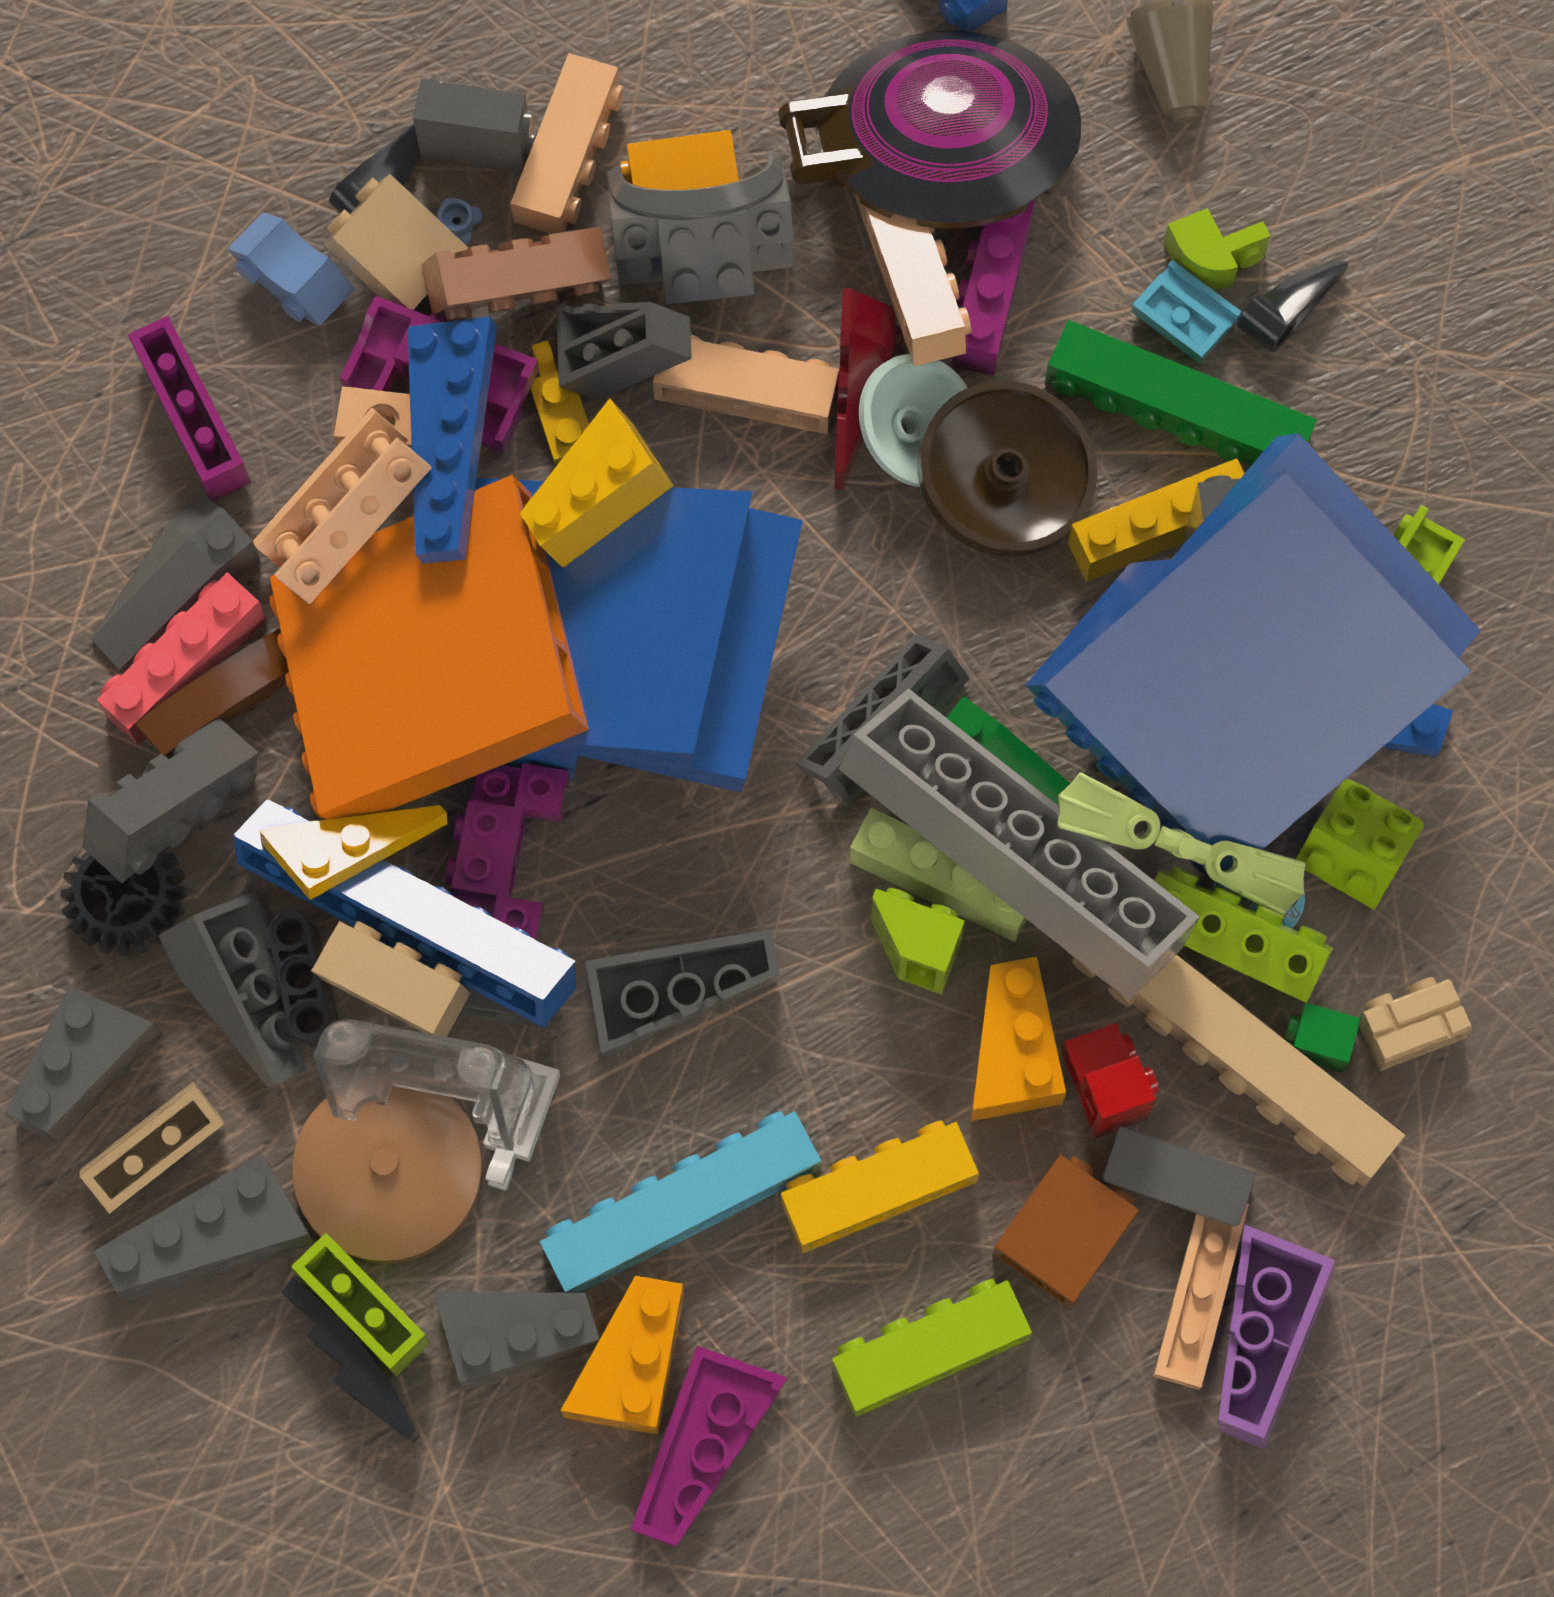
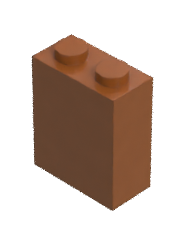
[992,1154,1139,1310]

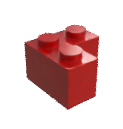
[1061,1023,1159,1138]

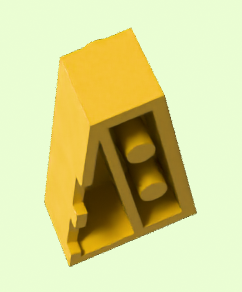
[520,399,674,568]

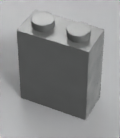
[413,79,537,173]

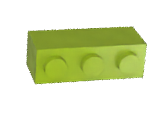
[291,1233,431,1377]

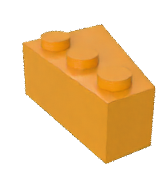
[970,957,1066,1122]
[560,1276,685,1435]

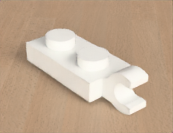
[483,1056,560,1191]

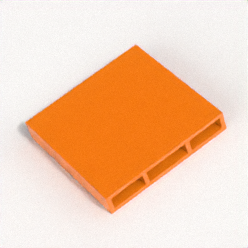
[270,475,589,820]

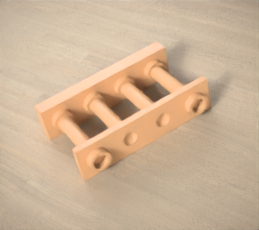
[253,407,432,604]

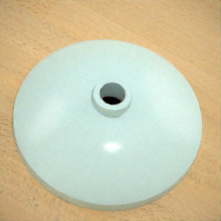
[859,354,968,487]

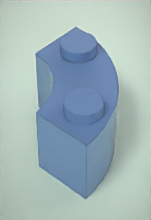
[227,212,355,326]

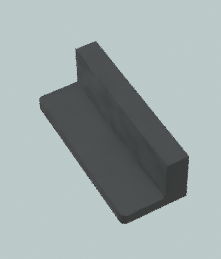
[1103,1126,1256,1227]

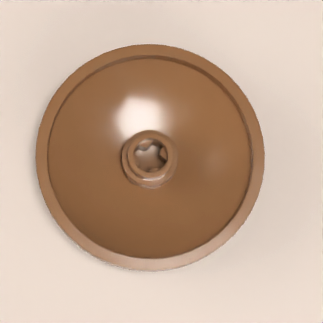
[292,1074,483,1264]

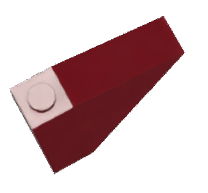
[834,288,903,490]

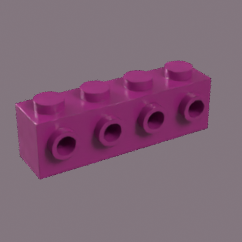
[951,199,1036,376]

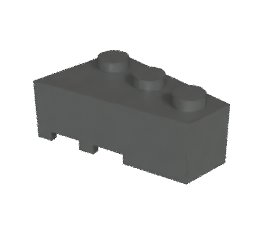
[556,302,692,400]

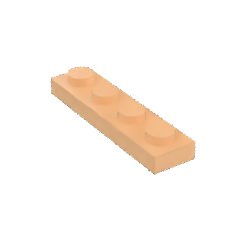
[1153,1203,1249,1390]

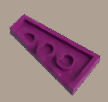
[630,1346,788,1548]

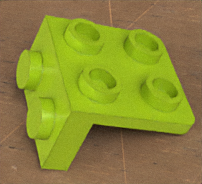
[1296,779,1424,910]

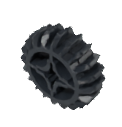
[60,849,188,957]

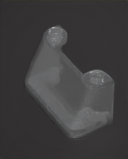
[313,1020,535,1151]

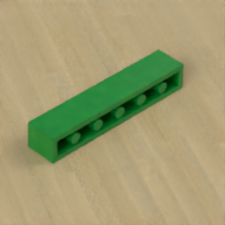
[1045,319,1317,466]

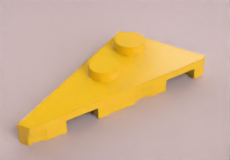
[259,805,447,900]

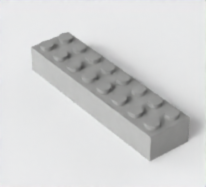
[839,688,1200,1001]

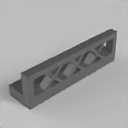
[796,634,970,808]

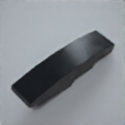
[281,1277,420,1444]

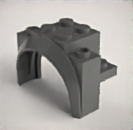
[607,151,794,304]

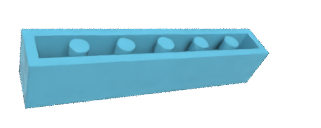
[540,1111,821,1293]

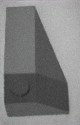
[91,495,260,673]
[158,891,306,1088]

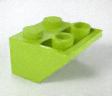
[871,888,965,995]

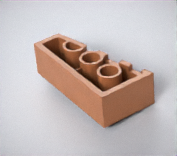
[421,227,611,322]

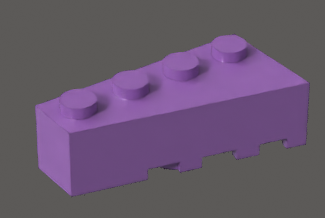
[1218,1224,1335,1449]

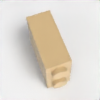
[323,174,468,310]

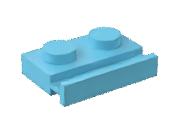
[1131,260,1242,364]

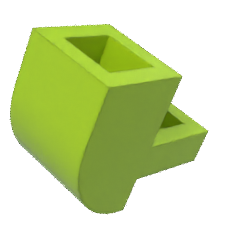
[1164,208,1271,289]

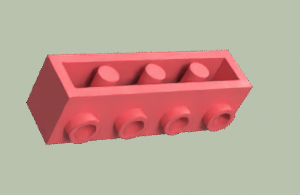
[97,573,267,746]

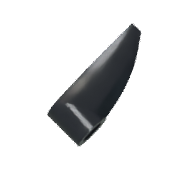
[329,124,420,214]
[1237,261,1349,353]

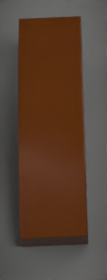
[135,628,289,759]

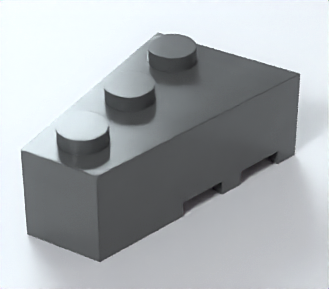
[5,986,163,1143]
[433,1291,600,1391]

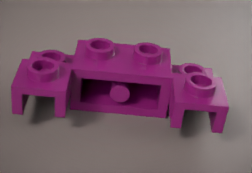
[339,295,539,453]
[445,764,570,940]

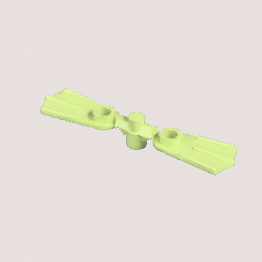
[1057,773,1306,916]

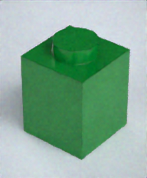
[1284,1003,1360,1073]

